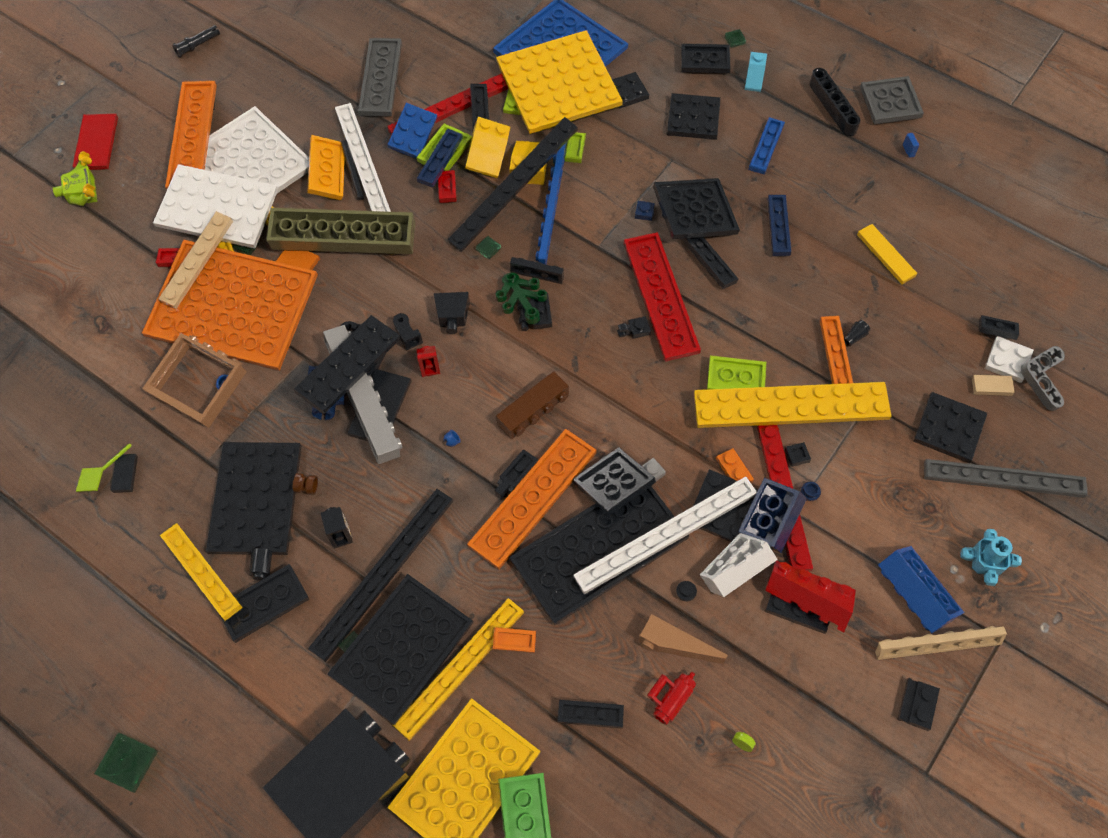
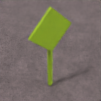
[76,444,131,492]

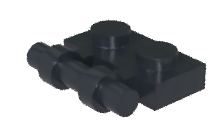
[517,293,552,331]

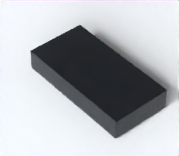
[111,454,138,493]

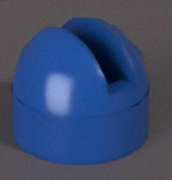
[443,430,460,447]

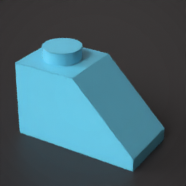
[745,52,767,92]

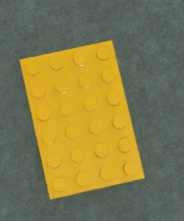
[387,698,541,838]

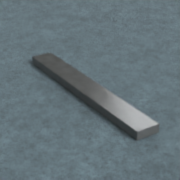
[924,459,1087,498]

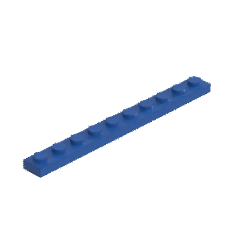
[535,141,568,265]

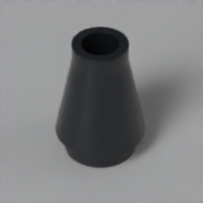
[844,320,870,347]

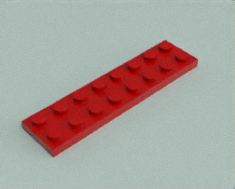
[624,232,701,362]

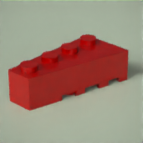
[765,560,856,633]

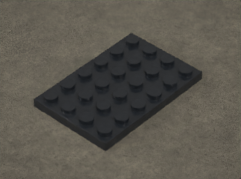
[206,442,302,555]
[327,574,474,726]

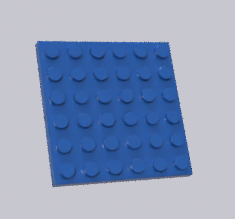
[493,0,628,67]

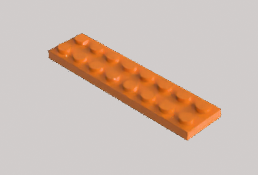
[165,81,217,189]
[467,429,597,570]

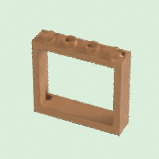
[142,333,247,428]

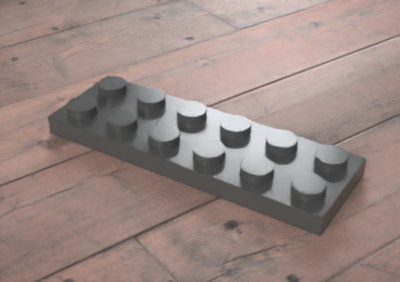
[358,38,402,116]

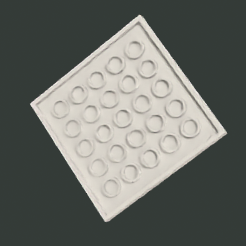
[205,106,309,193]

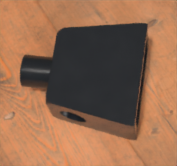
[434,292,470,334]

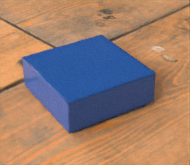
[903,133,919,158]

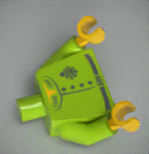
[53,151,98,206]

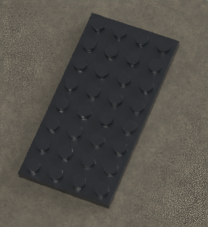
[510,486,689,626]

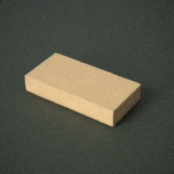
[972,375,1015,396]

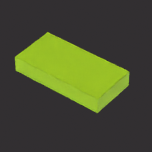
[565,132,586,163]

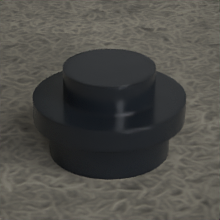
[676,581,697,602]

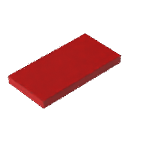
[73,114,118,170]

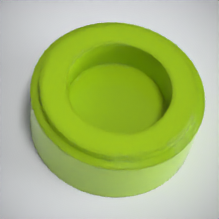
[732,732,756,752]

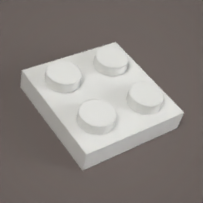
[984,336,1033,383]

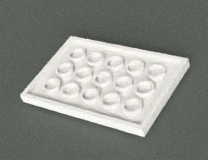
[153,164,278,248]

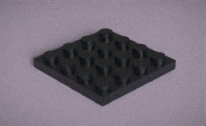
[653,178,740,239]

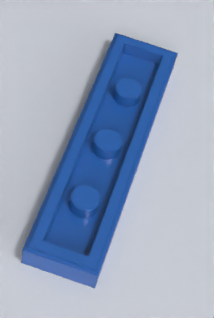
[748,117,785,175]

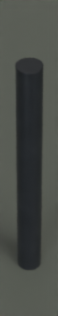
[341,140,364,200]

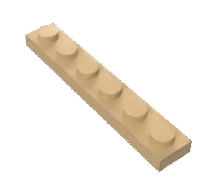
[159,211,233,309]
[875,626,1007,660]

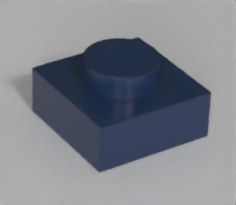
[635,201,655,221]

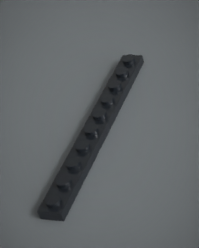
[448,117,578,252]
[308,489,453,663]

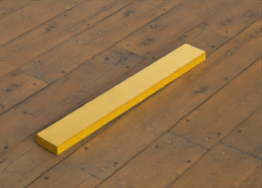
[393,598,524,741]

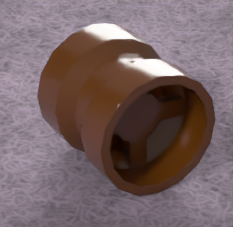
[293,473,318,495]

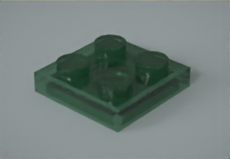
[94,732,158,793]

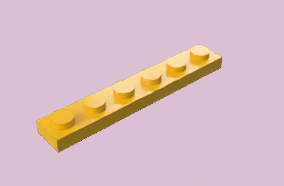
[160,523,242,621]

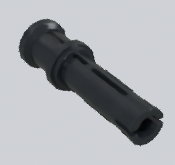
[172,25,220,58]

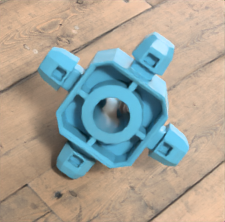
[960,529,1022,586]

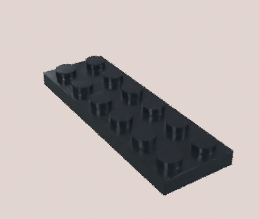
[294,315,400,414]

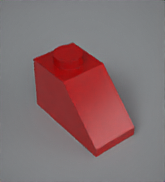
[417,346,440,377]

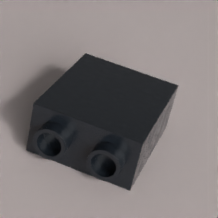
[263,708,411,838]

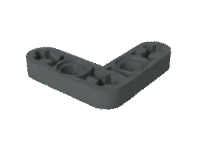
[1021,346,1065,411]

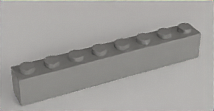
[323,325,402,464]

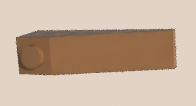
[639,614,728,664]

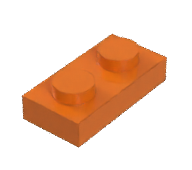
[716,448,754,483]

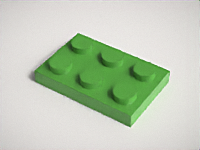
[498,773,551,838]

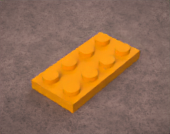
[307,135,344,200]

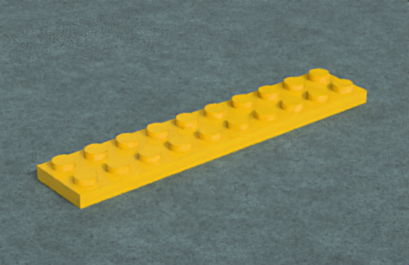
[694,382,892,428]

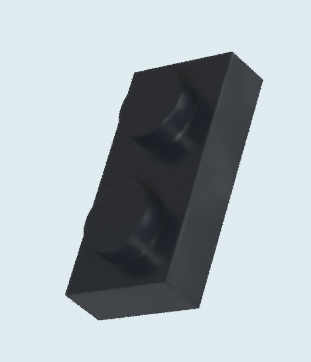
[979,315,1019,340]

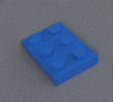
[388,103,437,159]

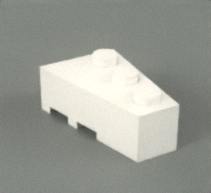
[700,533,778,597]

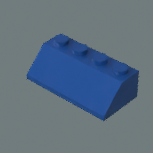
[878,546,965,633]

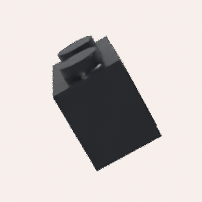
[320,507,353,549]

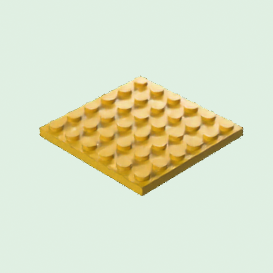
[496,30,623,134]

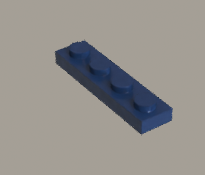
[417,129,463,188]
[767,195,791,256]

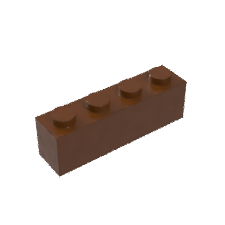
[496,371,569,440]

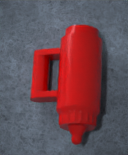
[647,672,696,725]

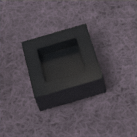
[785,442,811,467]

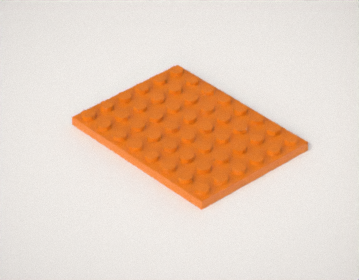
[142,240,318,371]

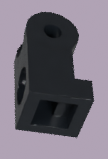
[393,313,423,351]

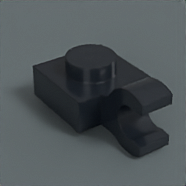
[617,316,651,339]

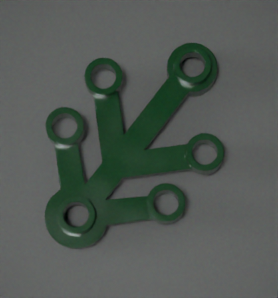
[495,273,547,324]

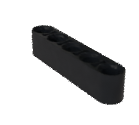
[809,68,861,137]

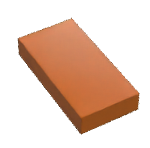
[492,627,536,653]

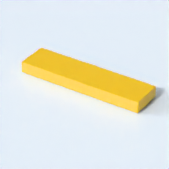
[857,224,917,284]

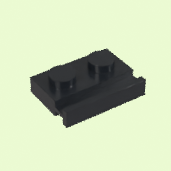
[897,678,940,731]

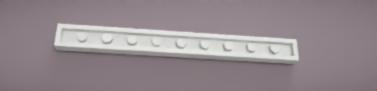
[335,103,391,212]
[573,477,757,594]

